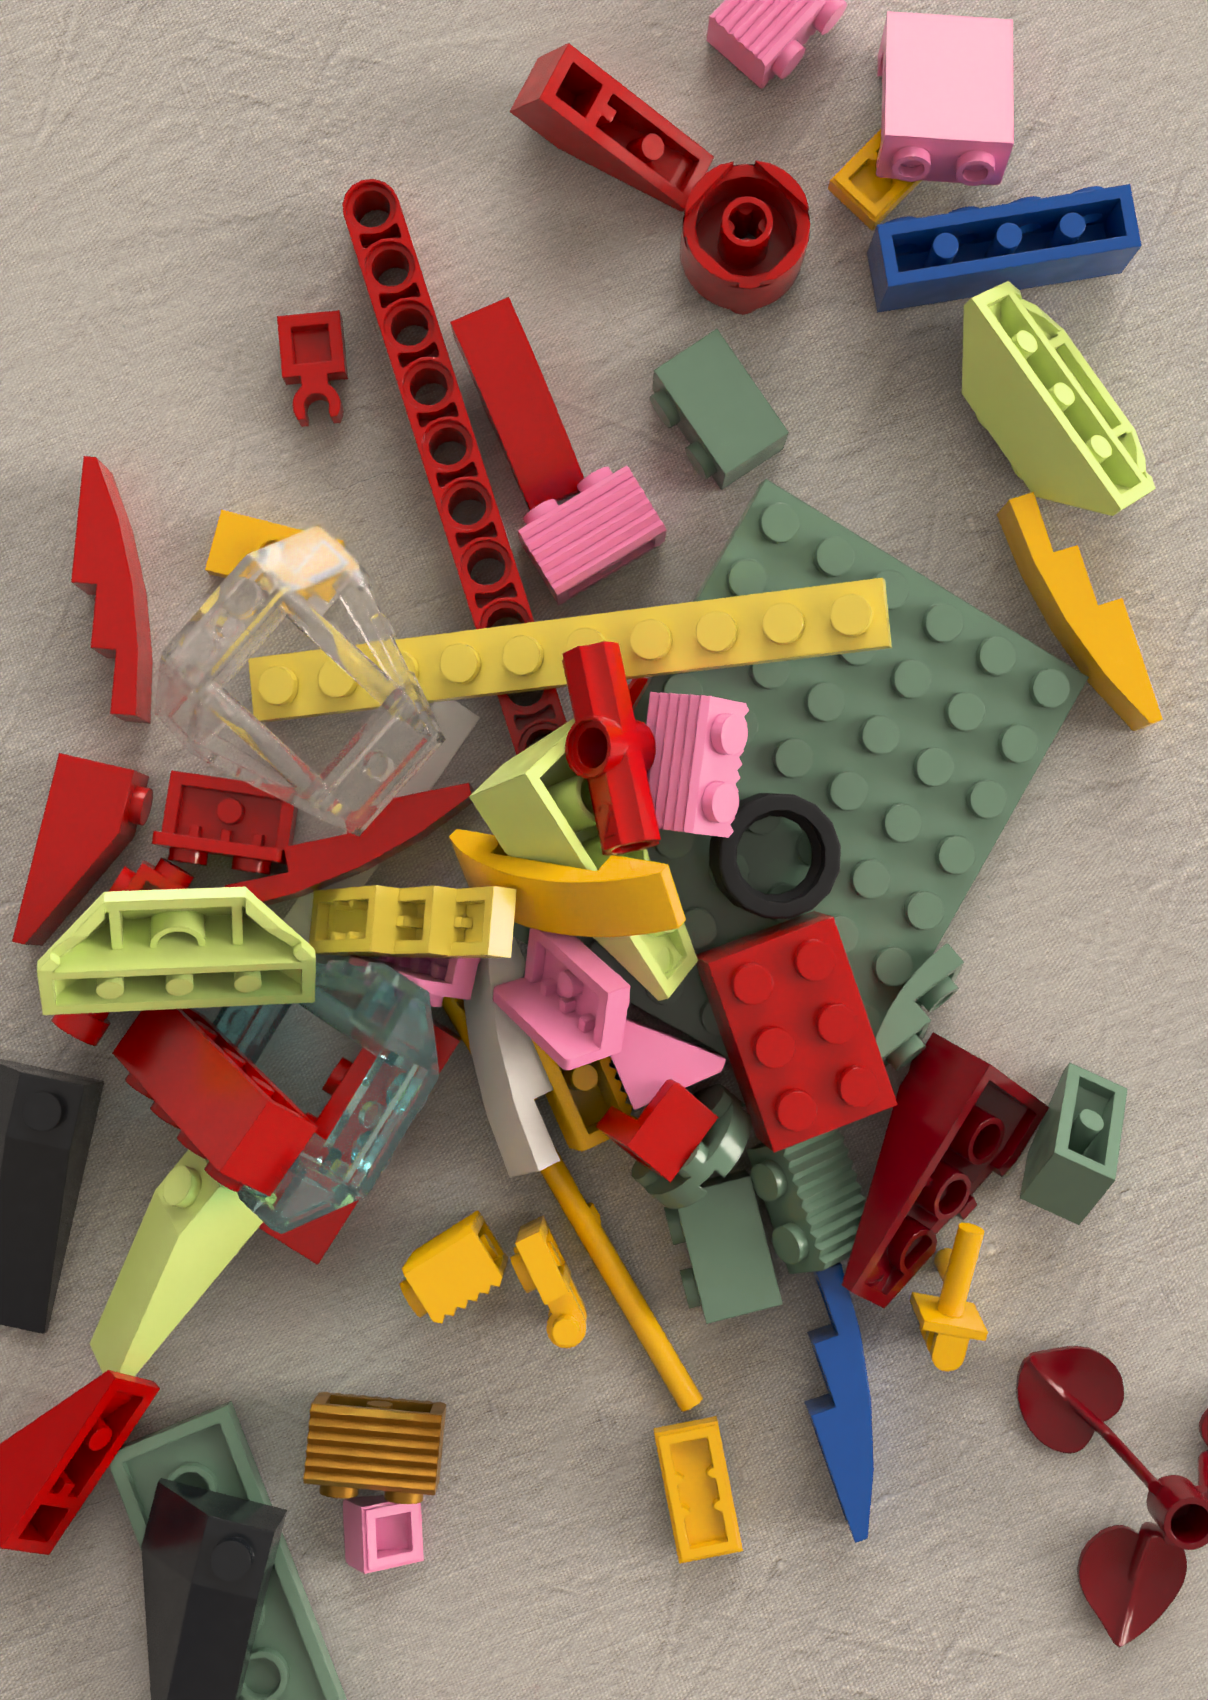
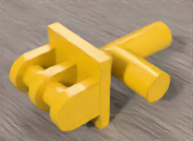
[910,1223,988,1372]

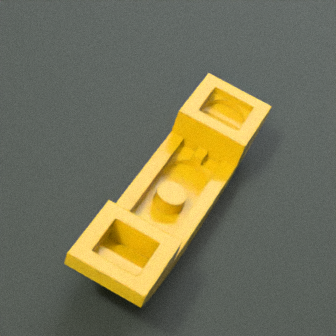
[449,829,686,937]

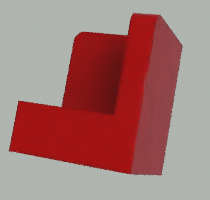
[596,1079,719,1183]

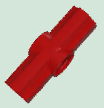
[562,641,661,855]

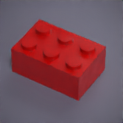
[696,911,898,1153]

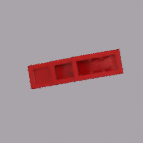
[71,456,153,724]
[225,783,474,906]

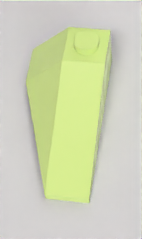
[469,718,698,1001]
[90,1149,279,1376]

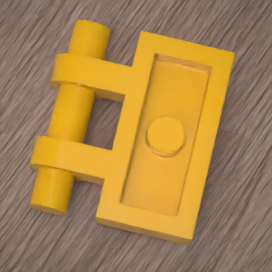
[510,1215,587,1349]

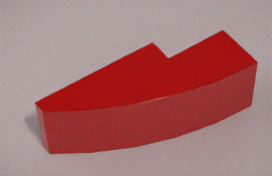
[450,297,584,511]

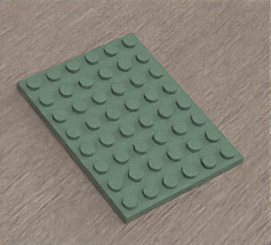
[513,479,1089,1058]

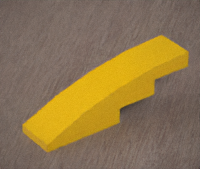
[996,492,1163,731]

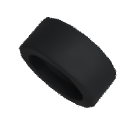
[709,793,841,919]

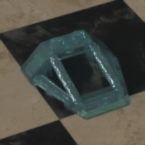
[213,960,439,1234]

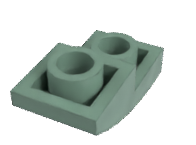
[876,943,964,1071]

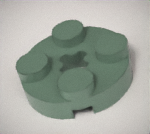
[631,1084,752,1209]

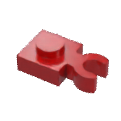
[277,310,348,427]

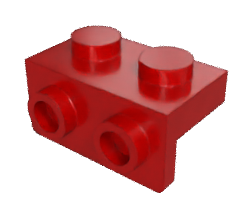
[151,770,301,875]

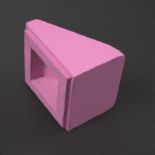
[343,1495,424,1574]

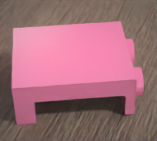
[876,11,1014,186]

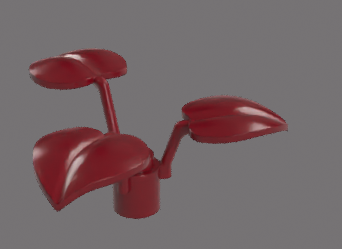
[1016,1346,1208,1647]

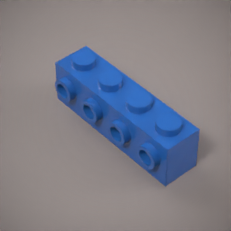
[867,184,1142,313]

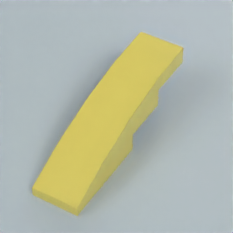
[309,885,517,958]

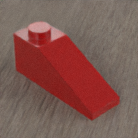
[509,43,714,212]
[12,753,153,946]
[0,1370,160,1555]

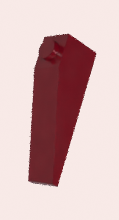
[842,1032,1049,1309]

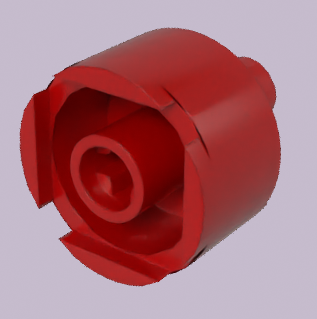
[680,161,810,315]

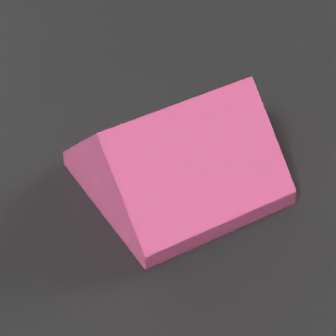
[611,1018,726,1110]

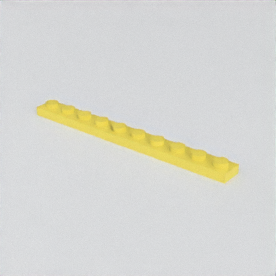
[248,578,892,723]

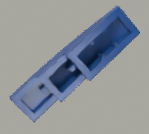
[804,1262,874,1543]

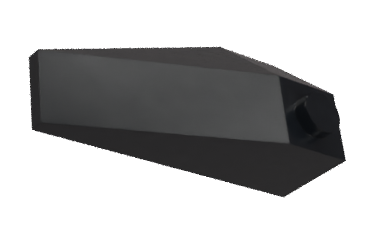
[0,1059,104,1334]
[141,1478,287,1700]

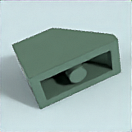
[1020,1062,1128,1225]

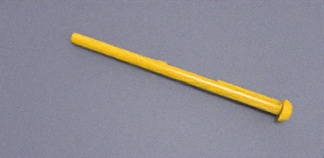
[442,997,703,1412]

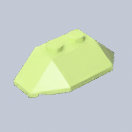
[962,281,1156,516]
[37,887,316,1015]

